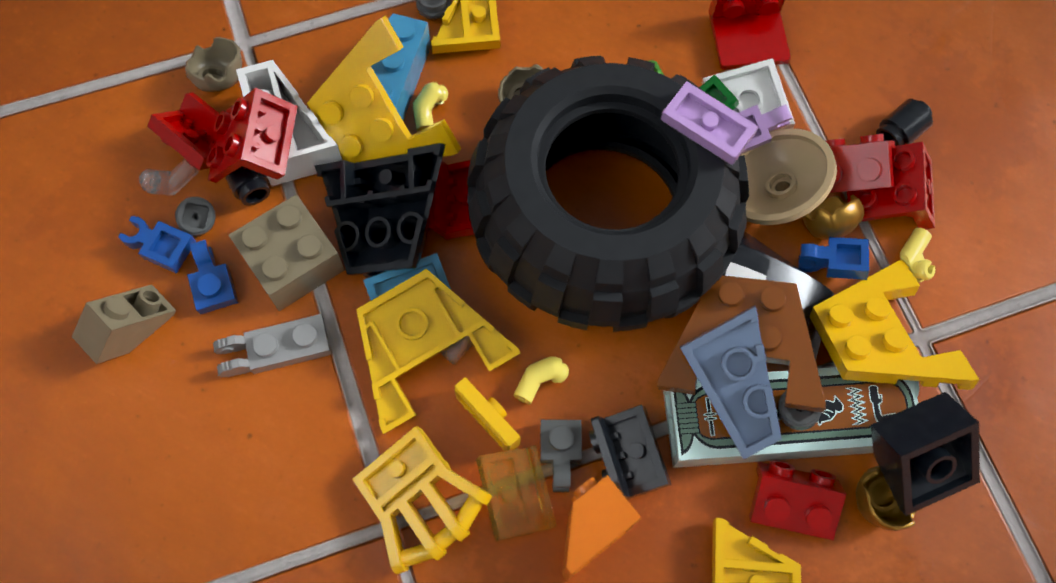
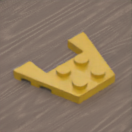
[307,15,461,163]
[809,260,979,390]
[356,269,520,434]

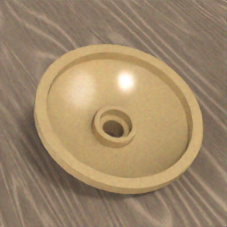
[740,128,837,225]

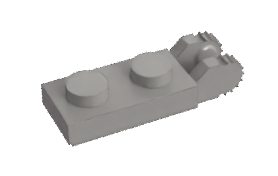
[213,314,331,377]

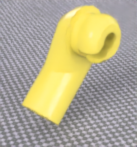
[413,82,448,132]
[899,227,936,282]
[513,356,569,404]

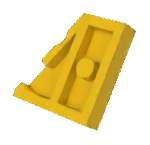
[431,0,500,54]
[712,518,801,583]

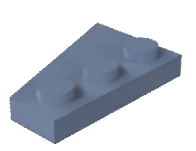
[679,306,782,459]

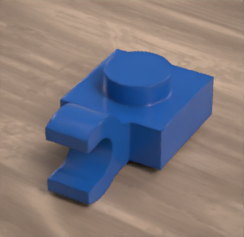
[798,237,869,280]
[187,240,239,314]

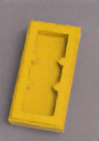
[454,377,521,454]

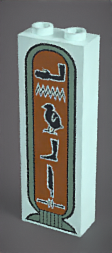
[663,367,919,468]

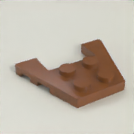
[657,275,826,413]

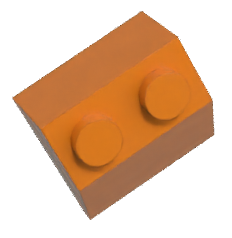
[562,475,642,581]

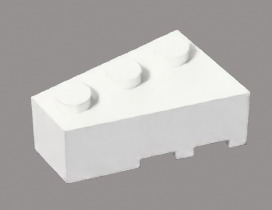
[236,60,342,186]

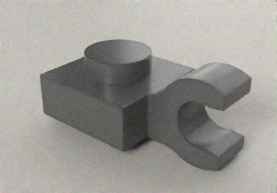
[540,420,582,492]

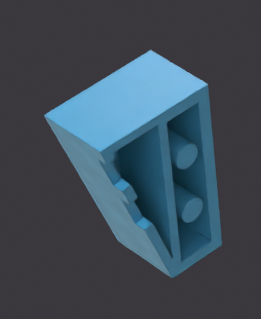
[371,13,431,121]

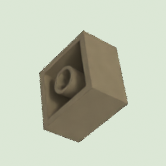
[229,194,345,311]

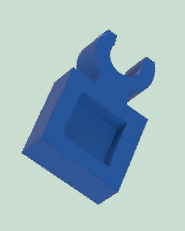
[118,216,196,274]

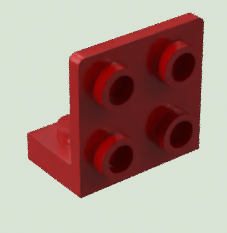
[708,0,791,70]
[206,88,298,183]
[847,141,935,229]

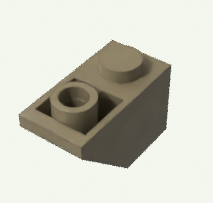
[72,284,176,364]

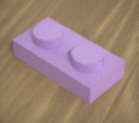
[661,81,759,165]

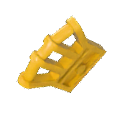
[353,426,493,575]

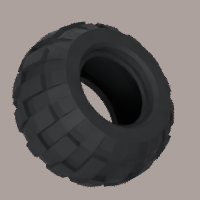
[467,55,750,332]

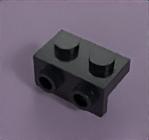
[589,405,672,500]

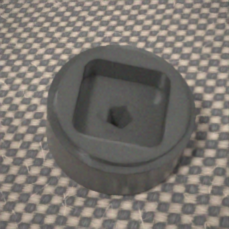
[175,197,215,236]
[778,391,822,430]

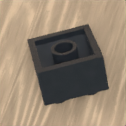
[871,392,980,516]

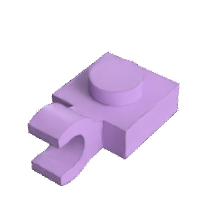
[738,104,792,154]

